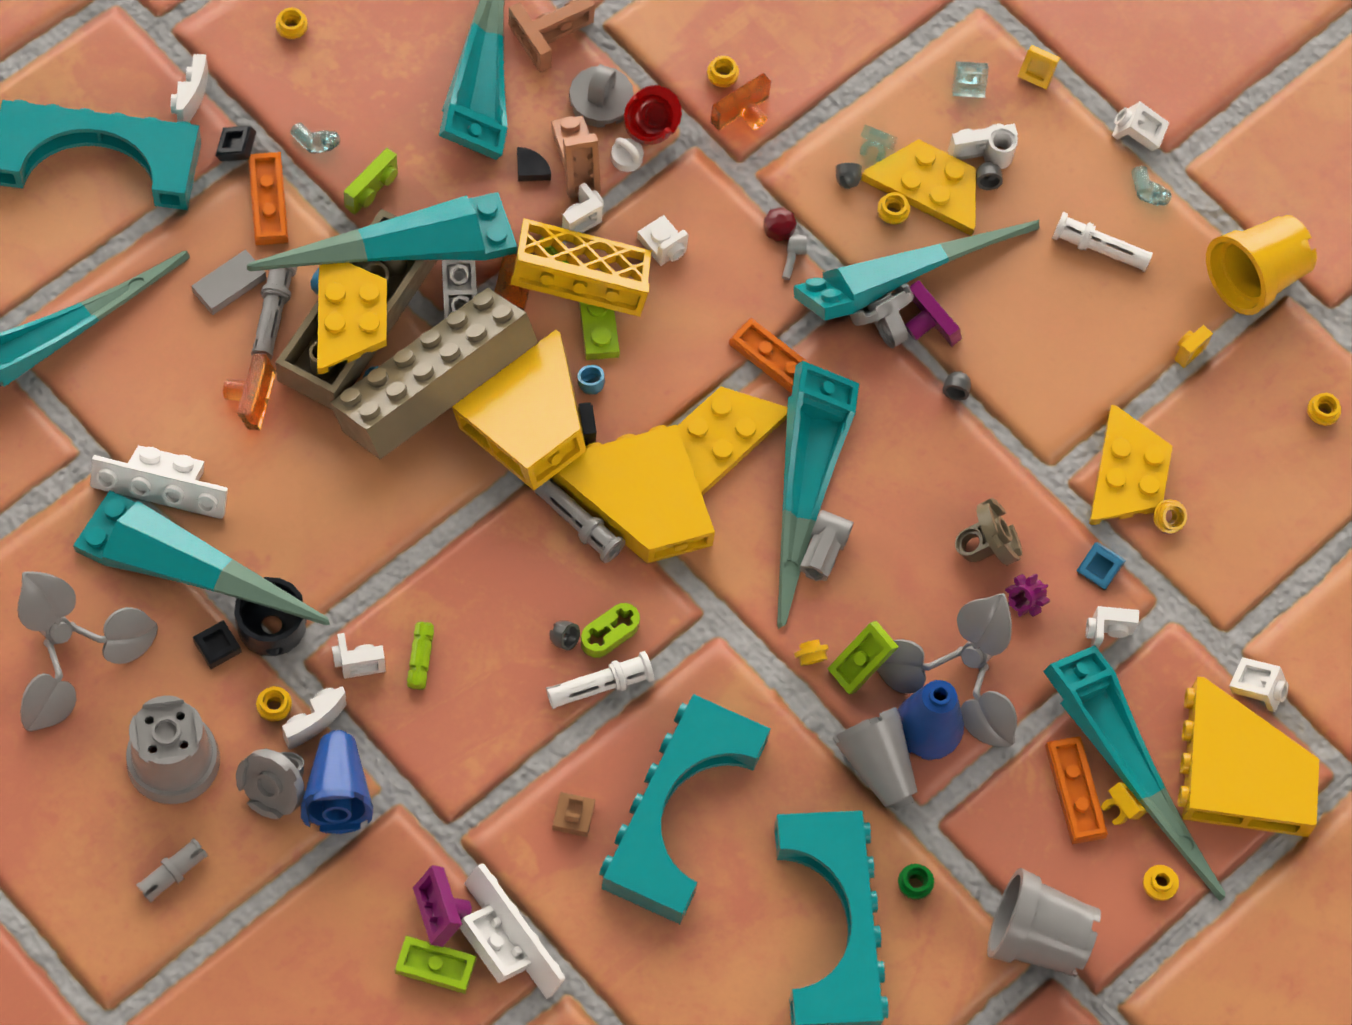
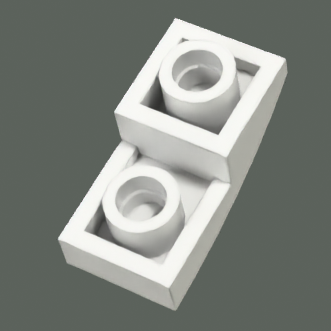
[171,54,209,122]
[442,260,477,319]
[282,686,347,750]

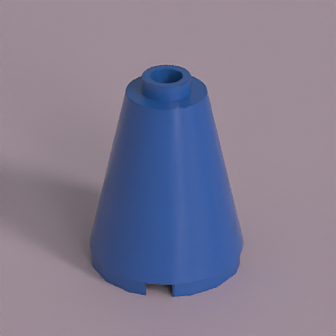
[898,680,964,760]
[300,730,373,834]

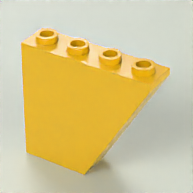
[452,330,587,490]
[552,424,715,564]
[1178,676,1320,837]

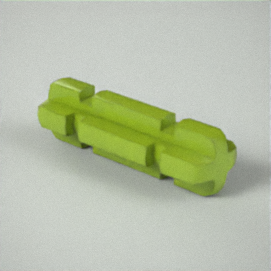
[407,622,434,690]

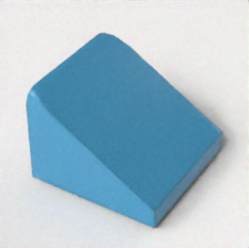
[1077,542,1126,590]

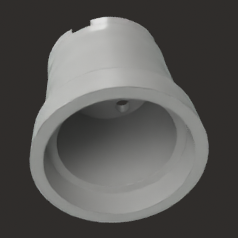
[126,696,220,804]
[987,868,1101,977]

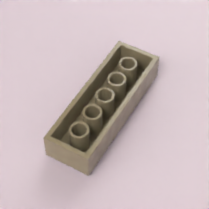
[275,208,438,410]
[330,288,538,459]

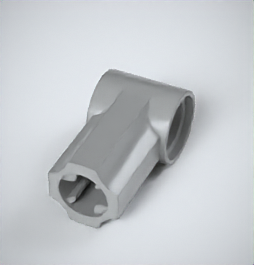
[799,510,854,581]

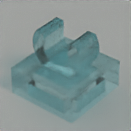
[952,61,989,98]
[860,124,898,162]

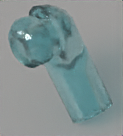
[290,122,340,154]
[1131,166,1172,206]

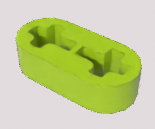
[581,603,640,658]

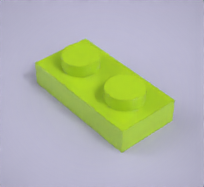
[344,148,398,215]
[579,302,620,360]
[827,621,899,695]
[395,936,476,994]

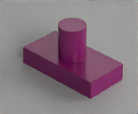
[905,280,962,347]
[413,865,472,947]

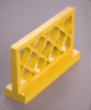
[510,218,651,317]

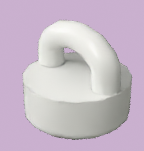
[611,137,644,172]

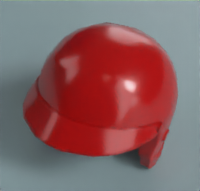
[623,85,682,145]

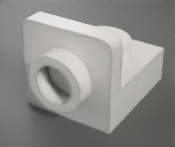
[1112,102,1169,151]
[562,182,604,233]
[637,215,689,266]
[1086,606,1139,650]
[332,633,386,679]
[1229,657,1289,712]

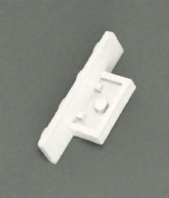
[90,445,228,519]
[460,864,565,999]

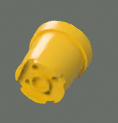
[1206,215,1317,315]

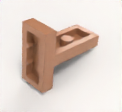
[508,0,595,73]
[551,115,601,198]

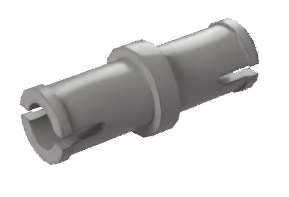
[136,838,208,903]

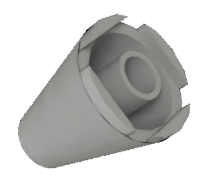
[833,707,918,811]

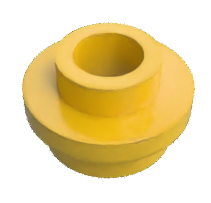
[275,8,308,39]
[707,56,739,87]
[877,192,910,224]
[1307,393,1341,426]
[1154,499,1187,533]
[794,639,829,666]
[256,687,292,722]
[1143,865,1179,901]

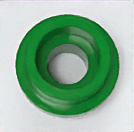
[898,864,934,900]

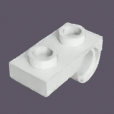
[948,124,1018,169]

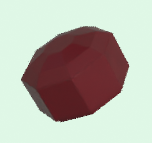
[763,207,797,242]

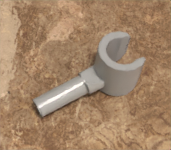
[782,235,807,280]

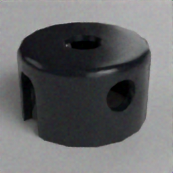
[234,577,307,656]

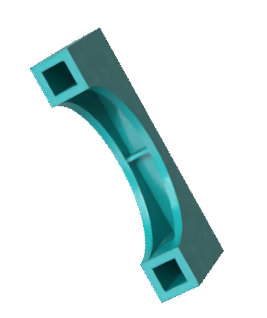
[0,100,202,210]
[599,694,771,924]
[774,810,889,1025]

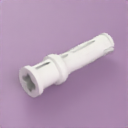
[1052,212,1153,272]
[546,651,655,709]

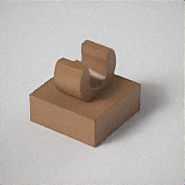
[552,792,595,837]

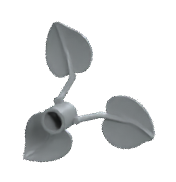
[17,572,158,731]
[877,593,1017,747]

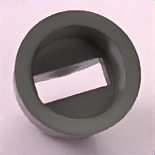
[976,161,1003,190]
[836,163,862,189]
[943,372,971,400]
[549,620,580,650]

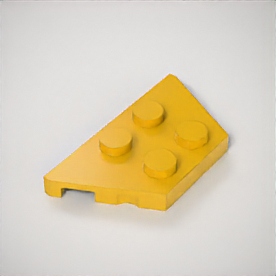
[861,139,976,236]
[317,263,387,374]
[677,386,787,496]
[1089,404,1173,525]

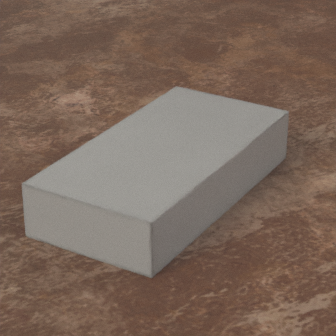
[192,249,266,315]

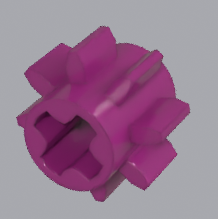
[1005,574,1050,617]

